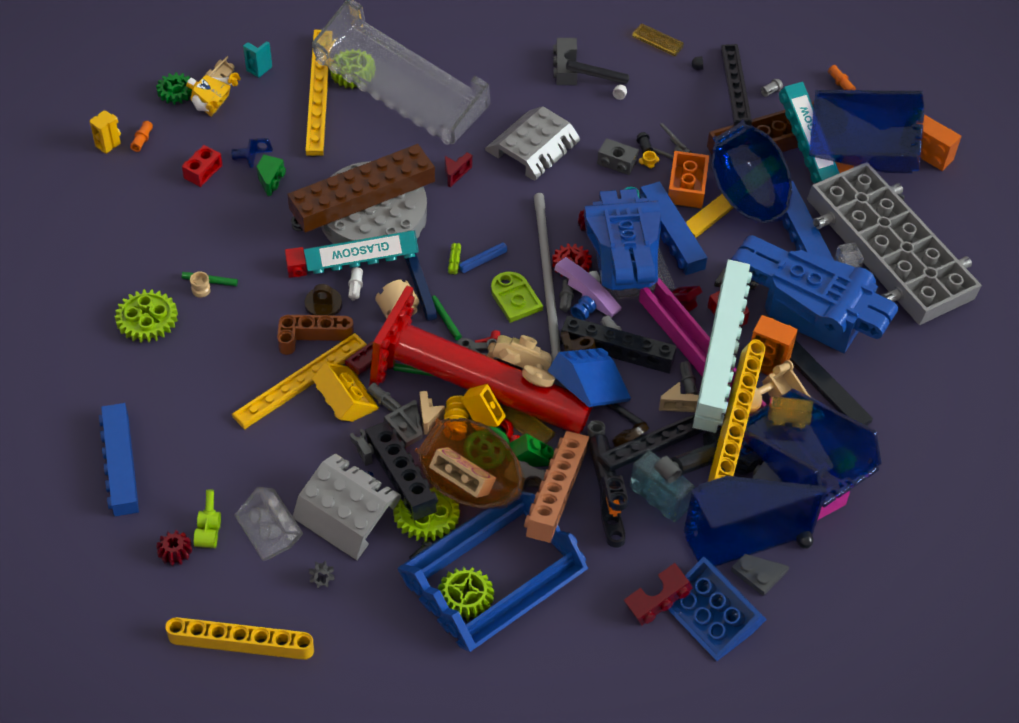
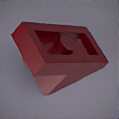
[445,152,473,187]
[672,286,702,312]

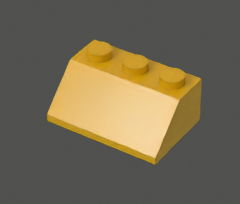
[312,362,379,422]

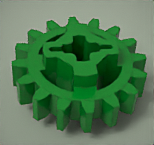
[156,72,192,104]

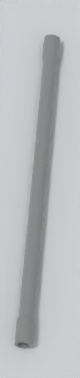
[534,193,561,362]

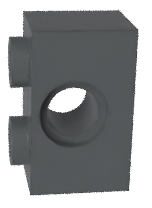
[597,138,639,175]

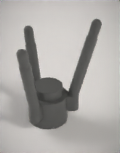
[652,123,692,159]

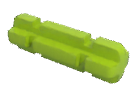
[448,243,461,275]

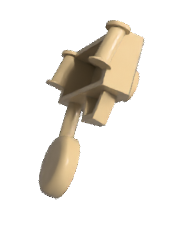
[487,335,555,387]
[730,360,826,430]

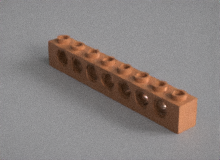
[524,431,589,543]

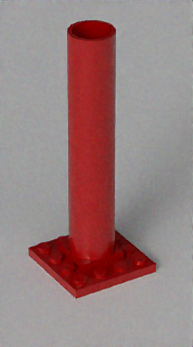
[369,285,592,434]

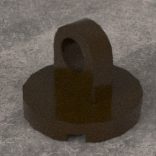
[305,284,342,316]
[561,331,596,351]
[612,421,649,460]

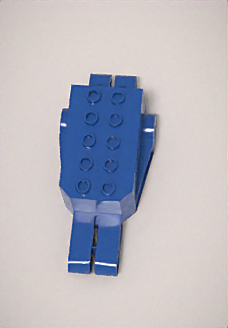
[584,189,661,291]
[730,235,898,354]

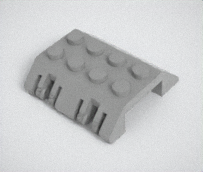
[485,106,580,181]
[292,454,401,561]

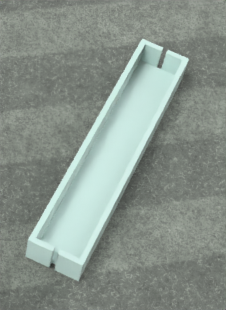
[692,259,752,433]

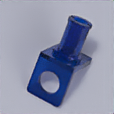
[231,138,273,168]

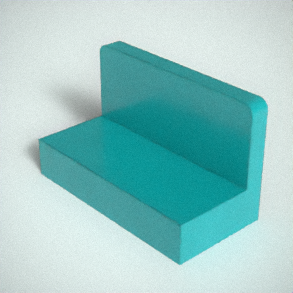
[243,41,272,78]

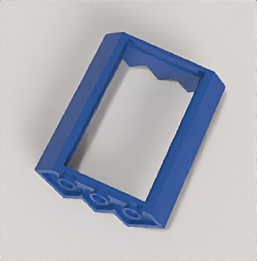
[397,490,588,652]

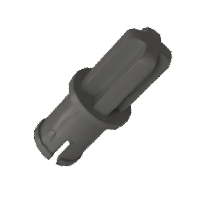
[559,279,574,312]
[680,361,699,395]
[367,383,402,412]

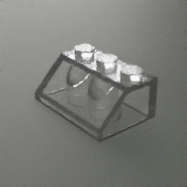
[234,487,303,561]

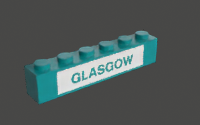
[779,82,839,184]
[304,230,419,274]

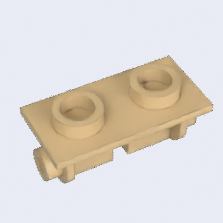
[205,56,235,78]

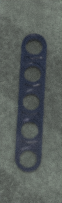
[405,253,437,321]

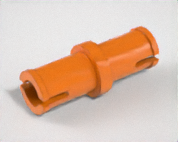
[827,65,856,95]
[130,121,153,152]

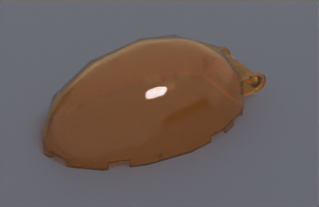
[415,418,525,509]

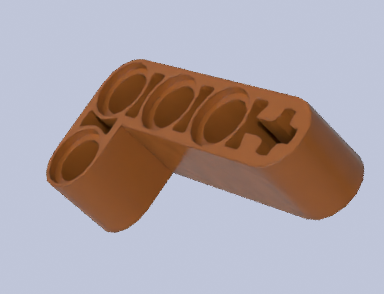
[277,315,354,355]

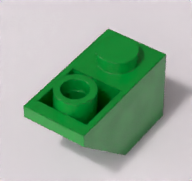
[257,154,286,196]
[510,433,554,467]

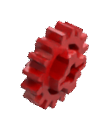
[552,243,592,279]

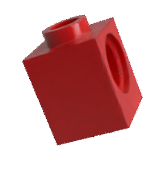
[285,247,307,278]

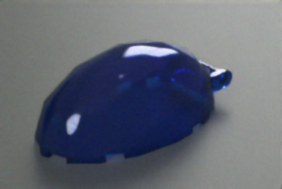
[712,119,793,224]

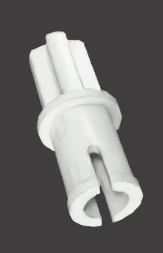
[348,267,363,301]

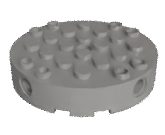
[321,161,427,244]

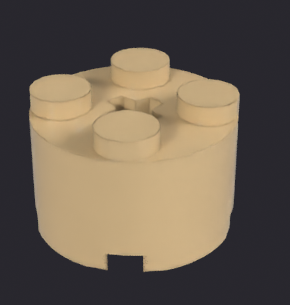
[375,280,419,319]

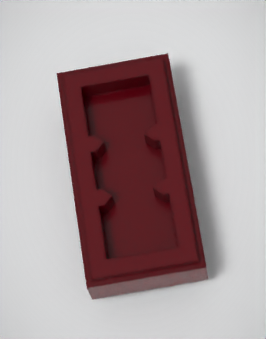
[345,341,373,375]

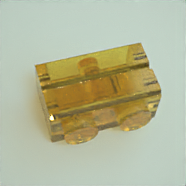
[768,396,813,428]

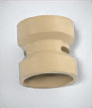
[190,272,211,298]

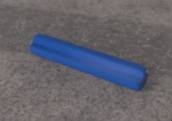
[459,242,507,273]

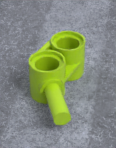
[194,489,221,548]

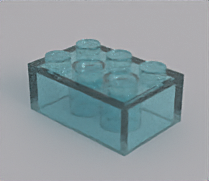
[630,450,695,522]

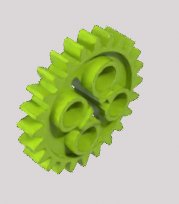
[115,289,178,343]
[393,485,460,542]

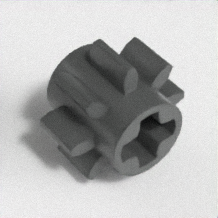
[309,561,335,588]

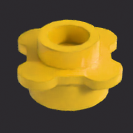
[639,151,659,168]

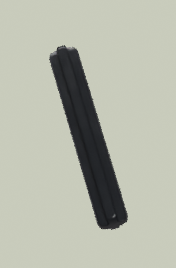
[566,60,629,84]

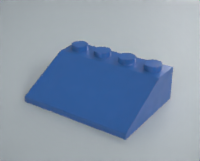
[548,348,631,407]
[668,557,767,661]

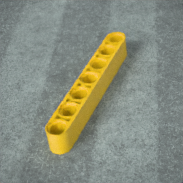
[166,617,314,659]

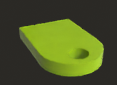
[491,272,543,323]

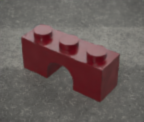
[624,563,693,625]

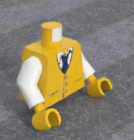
[186,72,241,117]

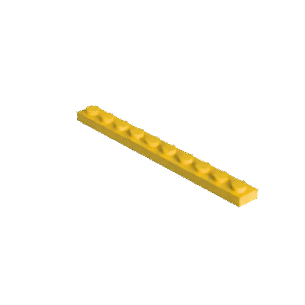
[306,30,331,156]

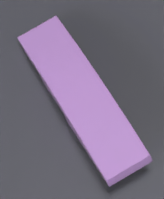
[554,257,622,317]

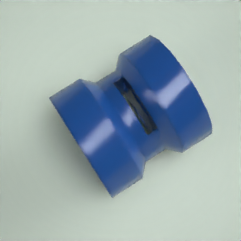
[571,296,596,320]

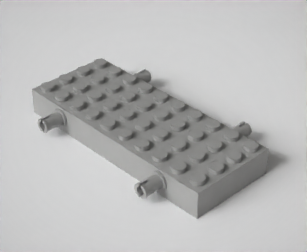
[807,162,982,325]

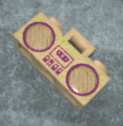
[429,447,496,498]

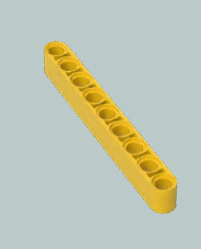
[706,339,765,499]

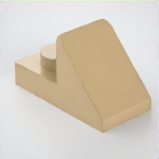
[659,382,699,412]
[419,391,445,435]

